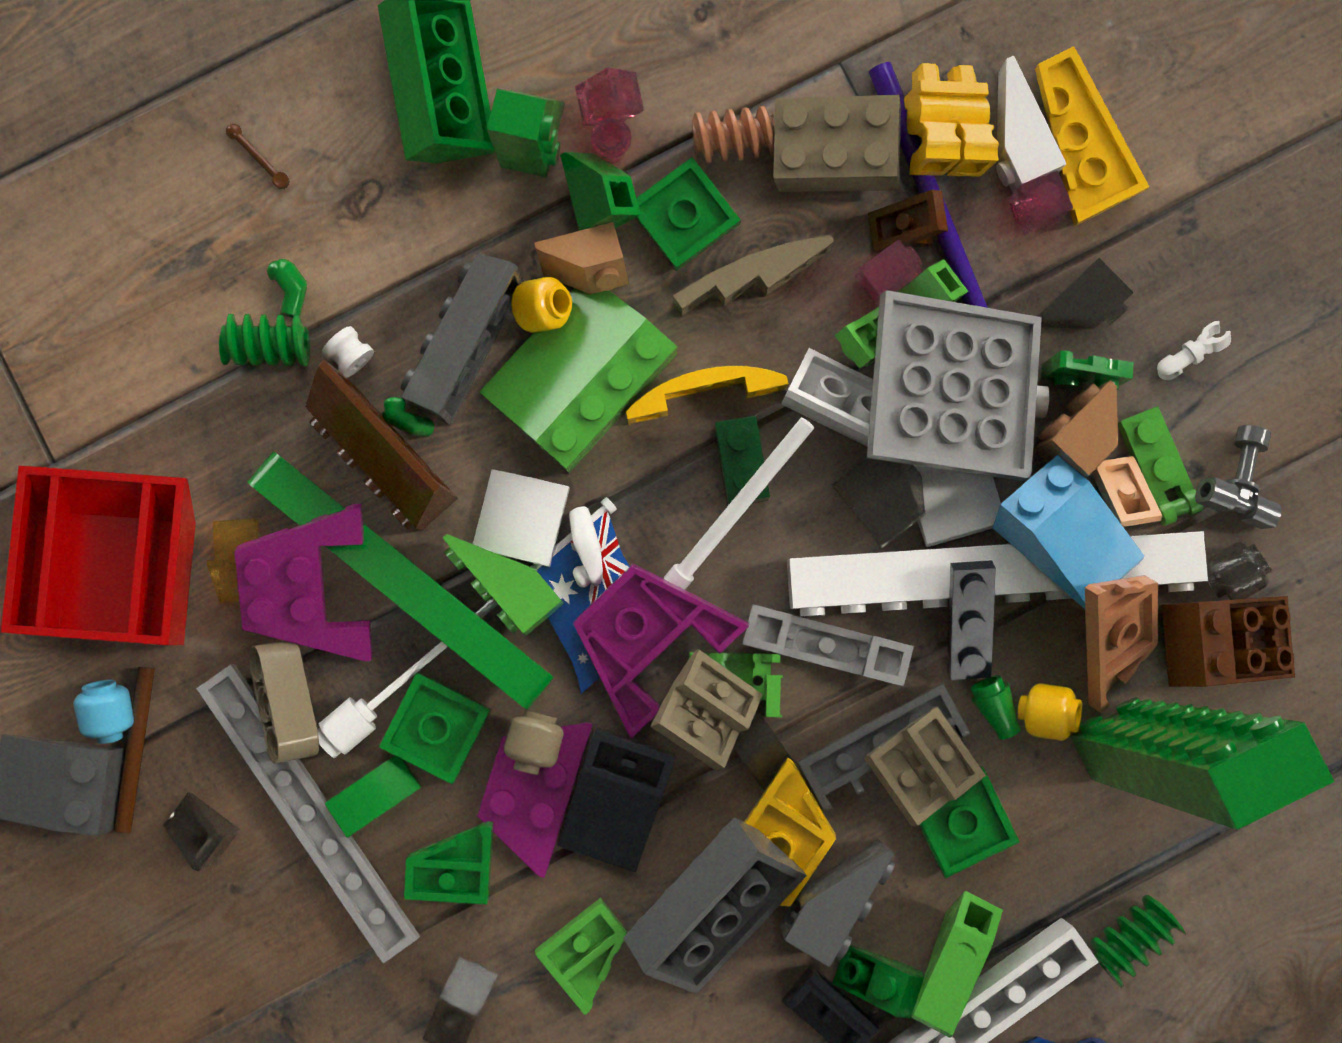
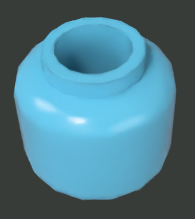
[73,679,134,744]

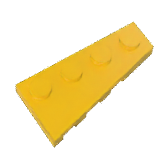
[1035,46,1149,227]

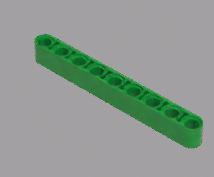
[247,451,554,710]

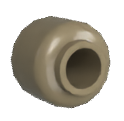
[504,710,564,775]

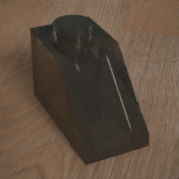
[1037,258,1134,329]
[423,957,497,1043]

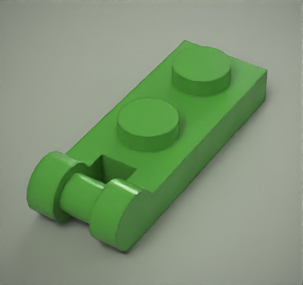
[1118,406,1203,526]

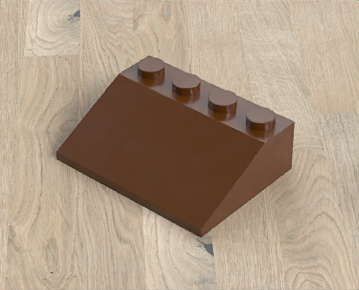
[305,360,458,531]

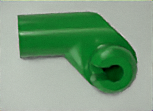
[267,259,307,318]
[381,397,435,437]

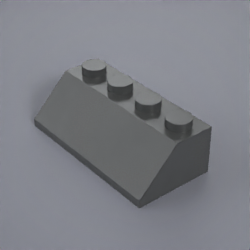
[401,253,524,425]
[623,817,807,994]

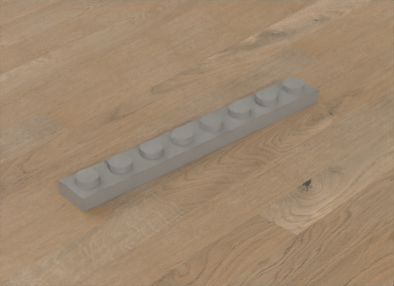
[196,664,420,964]

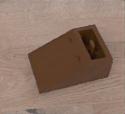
[1161,596,1295,687]

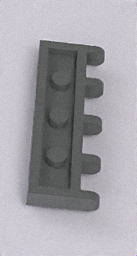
[797,683,970,813]

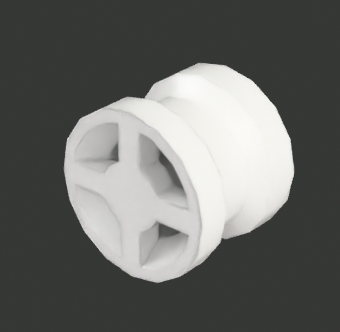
[322,326,374,377]

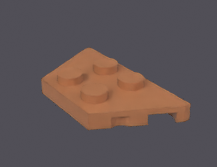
[1085,575,1158,713]

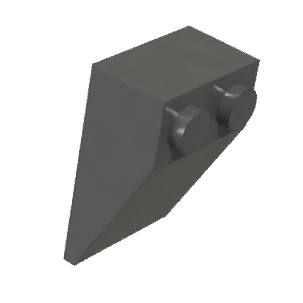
[0,734,126,836]

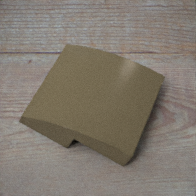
[650,650,763,771]
[863,707,986,826]

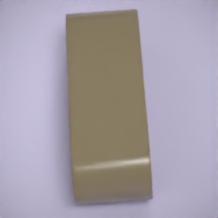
[249,641,319,763]

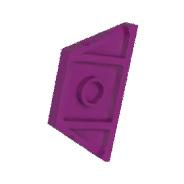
[477,722,593,878]

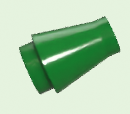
[971,675,1021,740]

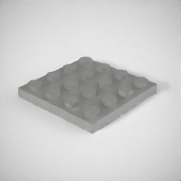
[867,290,1042,481]

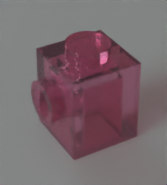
[575,68,644,128]
[1009,170,1073,235]
[855,239,923,307]

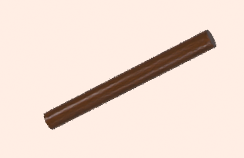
[114,667,155,833]

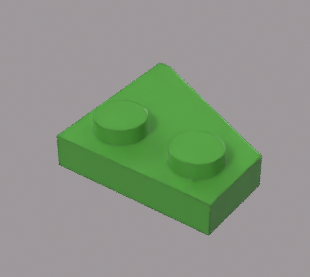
[535,897,627,1015]

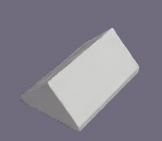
[781,348,873,447]

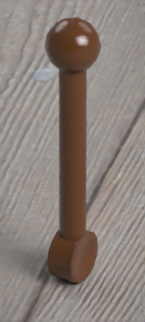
[226,124,290,189]

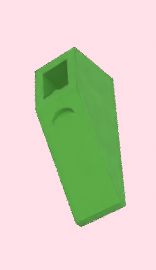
[443,534,564,636]
[911,891,1003,1038]

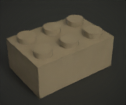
[773,95,901,192]

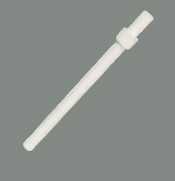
[664,417,814,590]

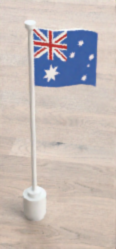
[317,497,630,758]

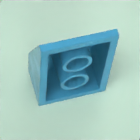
[993,455,1145,609]

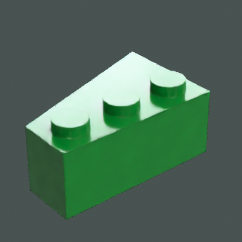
[487,88,565,178]

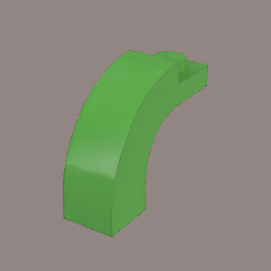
[835,259,969,369]

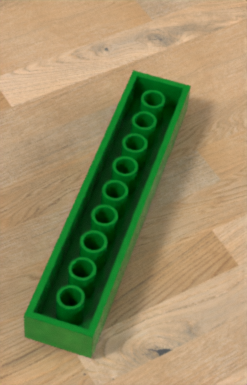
[1070,697,1335,830]

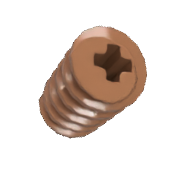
[692,106,775,164]

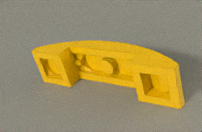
[626,366,789,425]

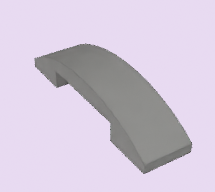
[742,604,914,687]

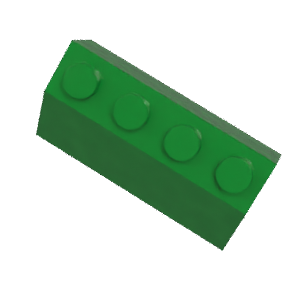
[377,0,495,164]

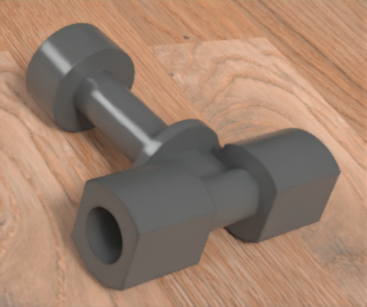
[1195,425,1281,529]

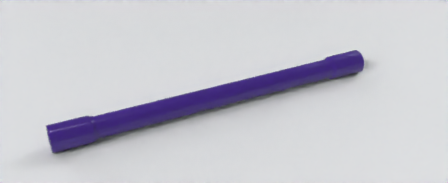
[869,62,988,308]

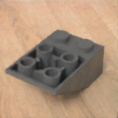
[779,840,895,967]

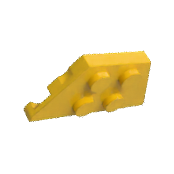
[744,757,836,907]

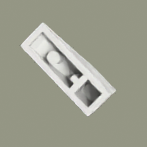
[996,55,1066,195]

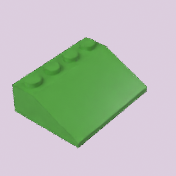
[479,288,677,473]

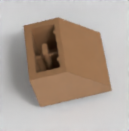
[1033,380,1118,477]

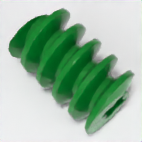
[219,314,310,366]
[1091,895,1186,988]

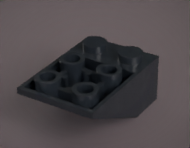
[558,727,676,873]

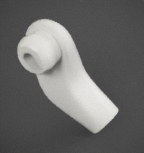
[569,506,603,588]

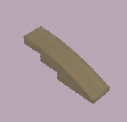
[673,235,835,317]

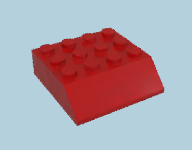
[1,465,196,645]

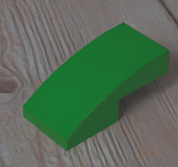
[324,756,421,838]

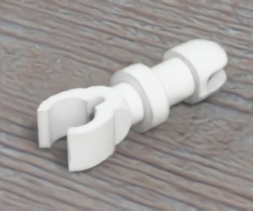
[1157,321,1231,380]

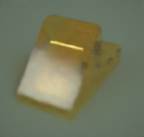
[207,518,259,603]

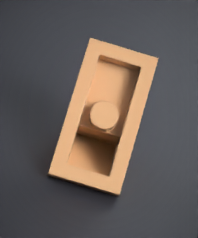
[1092,456,1162,527]

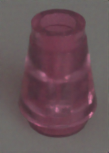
[591,118,631,164]

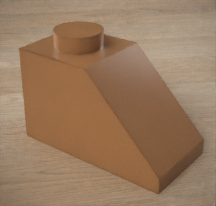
[534,222,629,294]

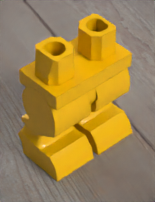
[904,63,999,177]

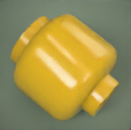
[511,277,572,333]
[1018,683,1082,741]

